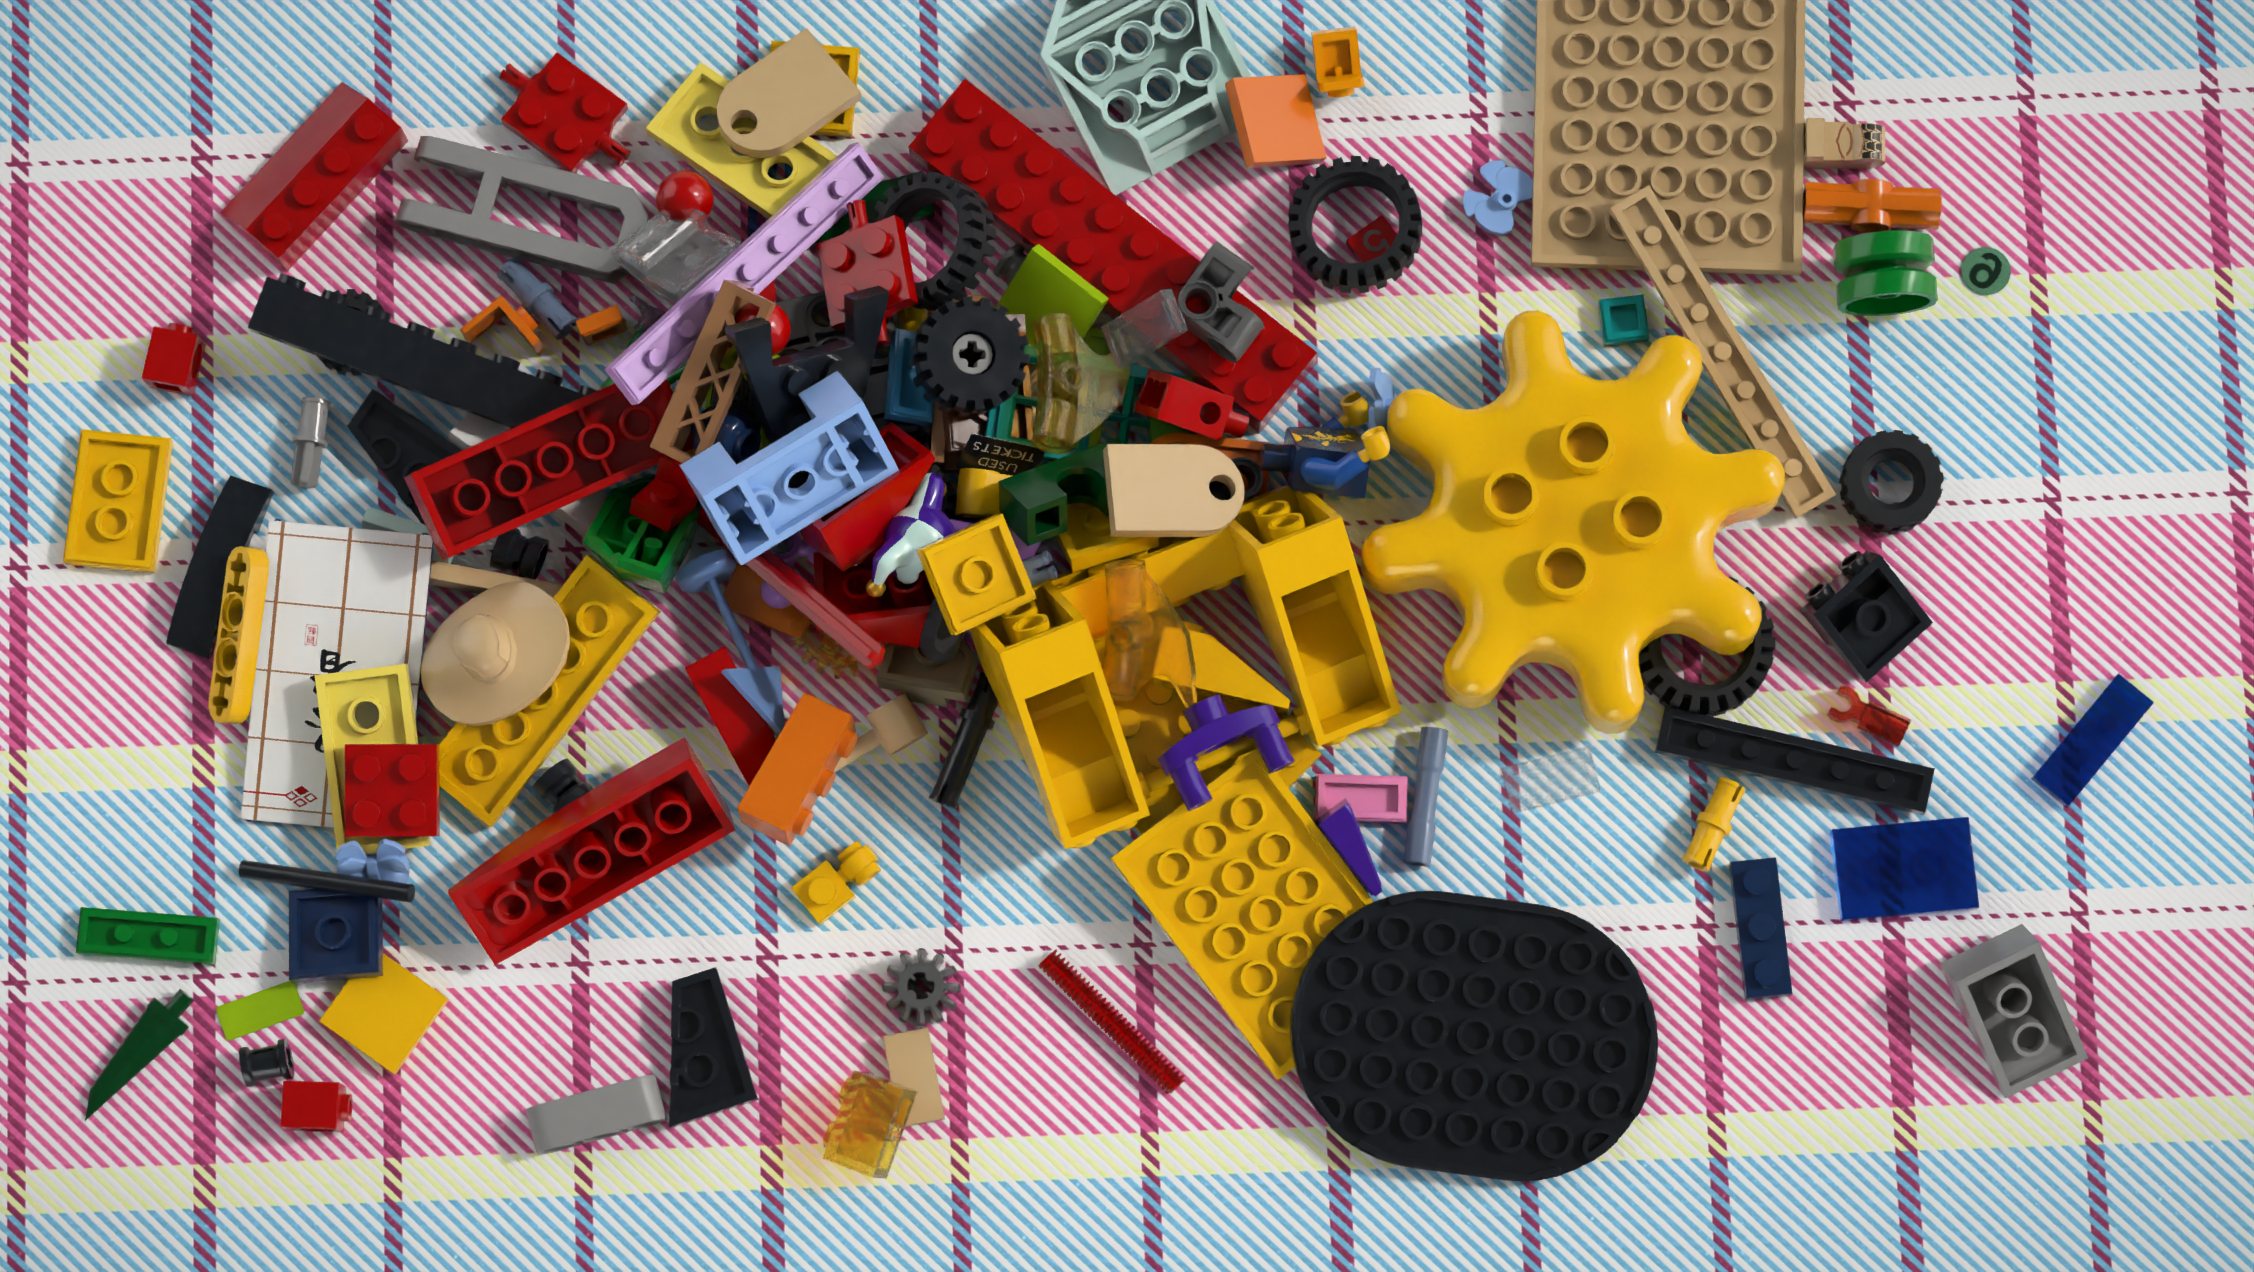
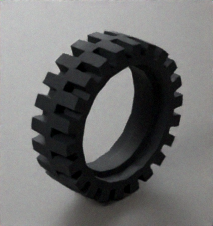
[1288,156,1422,293]
[868,172,996,311]

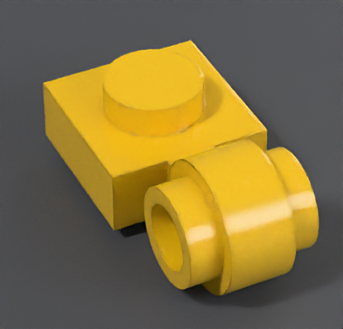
[791,841,881,925]

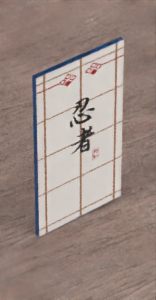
[240,519,434,828]

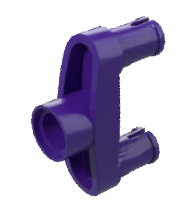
[1158,694,1295,811]

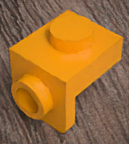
[1311,26,1364,97]

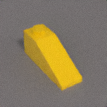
[1153,621,1290,716]

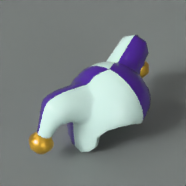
[866,472,955,597]

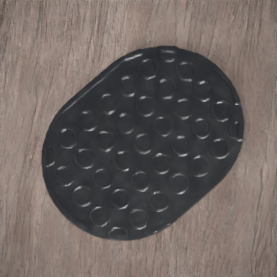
[1290,891,1658,1181]

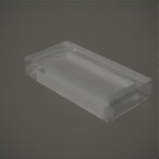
[1101,289,1188,368]
[1500,746,1601,814]

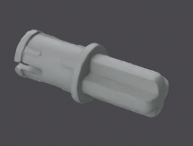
[290,397,331,489]

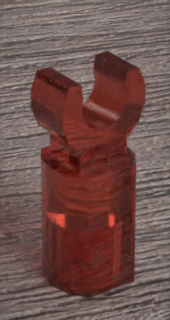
[1826,686,1911,747]

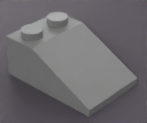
[1940,924,2088,1098]

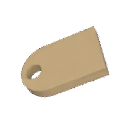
[717,28,861,158]
[1103,444,1245,537]

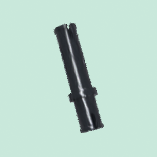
[929,672,999,809]

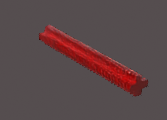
[1038,949,1186,1095]

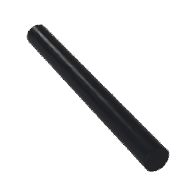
[238,860,415,902]

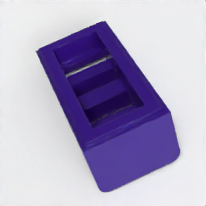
[1318,798,1382,897]

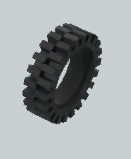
[1639,576,1775,716]

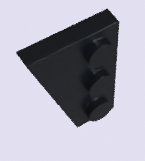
[347,389,463,525]
[669,967,759,1129]

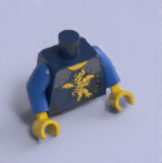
[1259,391,1390,498]

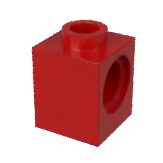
[141,323,206,396]
[281,1081,353,1132]

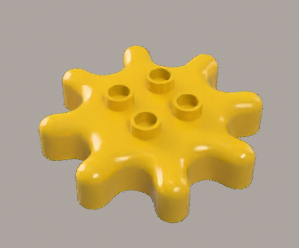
[1361,310,1785,734]

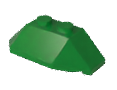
[583,476,702,594]

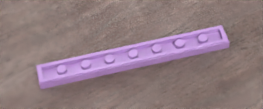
[604,142,885,405]

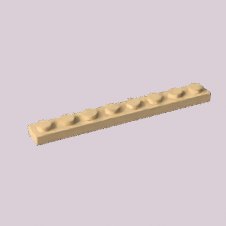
[1609,185,1836,519]

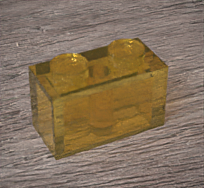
[822,1071,917,1179]

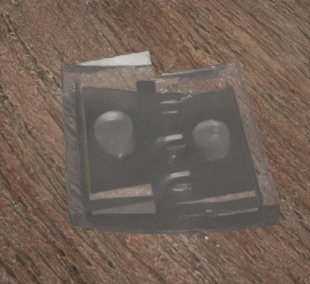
[611,208,741,304]

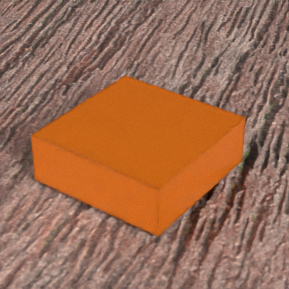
[576,304,628,346]

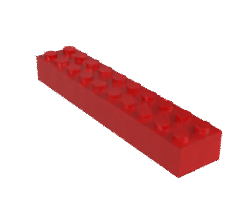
[908,79,1317,433]

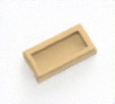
[883,1028,945,1128]

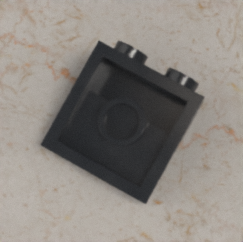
[1800,551,1933,683]

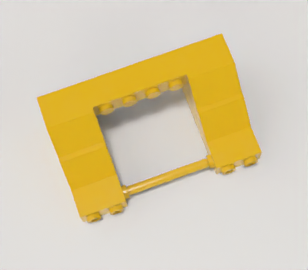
[969,484,1402,850]

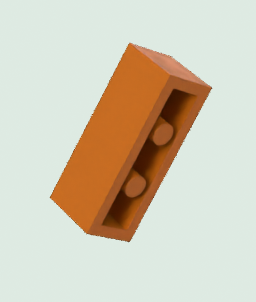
[737,692,858,847]

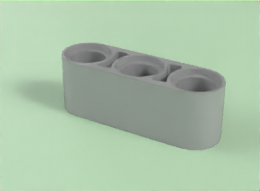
[526,1074,667,1155]

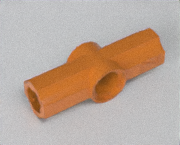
[1803,179,1942,233]

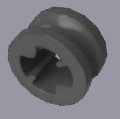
[994,243,1027,286]

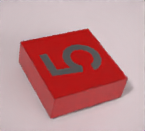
[1346,215,1397,263]

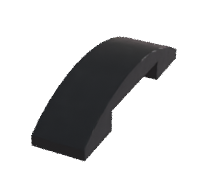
[166,475,274,659]

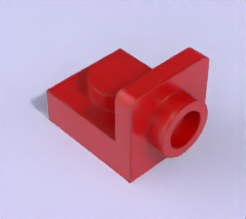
[629,455,698,532]

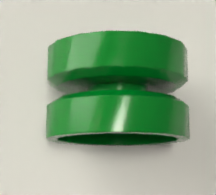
[1833,230,1938,316]

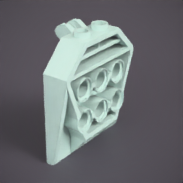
[1038,0,1252,196]

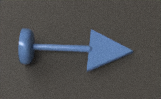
[675,549,785,735]

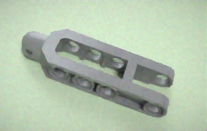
[395,136,666,284]

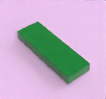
[75,907,220,965]

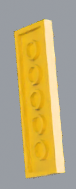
[439,555,661,827]

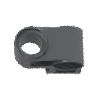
[1176,241,1264,363]

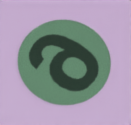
[1961,247,2011,295]

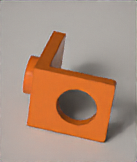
[460,295,545,356]

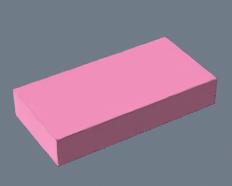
[1314,774,1408,824]

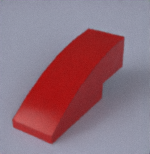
[685,646,776,786]

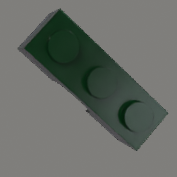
[999,438,1123,546]

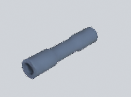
[1403,727,1448,867]

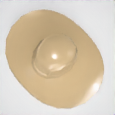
[420,581,571,726]

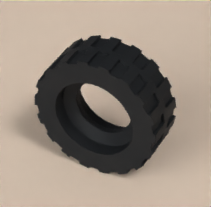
[1839,430,1944,535]

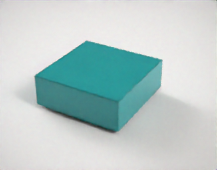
[1598,294,1650,347]

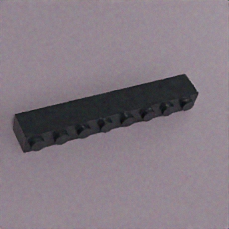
[248,273,597,428]

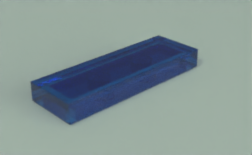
[2031,673,2154,808]

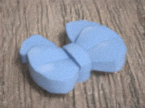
[1462,160,1533,237]
[1368,368,1395,433]
[335,839,410,883]

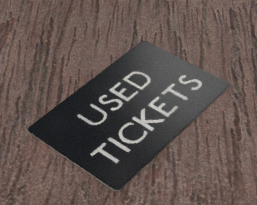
[955,434,1046,476]

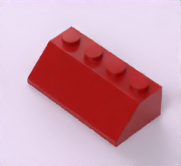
[221,82,408,272]

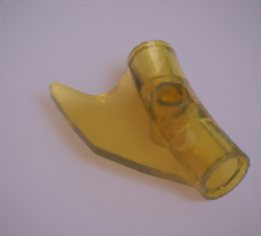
[1032,313,1134,454]
[1102,559,1197,708]

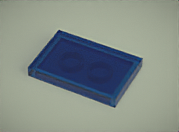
[1830,817,1979,922]

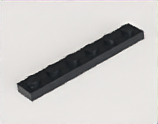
[1655,706,1935,815]

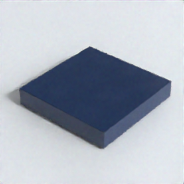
[289,889,383,984]

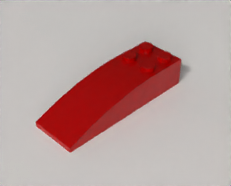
[404,379,694,561]
[448,737,736,965]

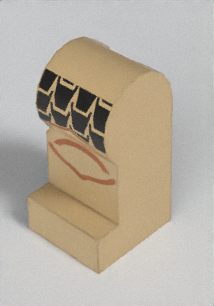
[1804,118,1886,169]

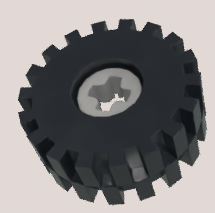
[908,296,1030,417]

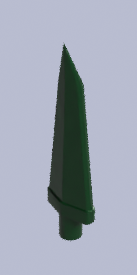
[85,989,194,1121]

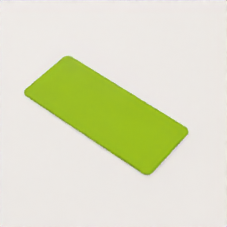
[216,981,304,1041]

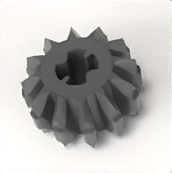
[882,948,961,1028]

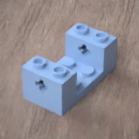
[679,370,899,566]

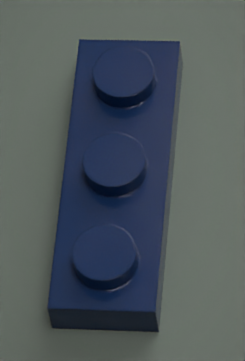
[1729,857,1793,1000]

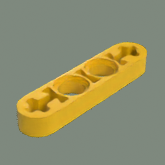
[209,546,269,724]

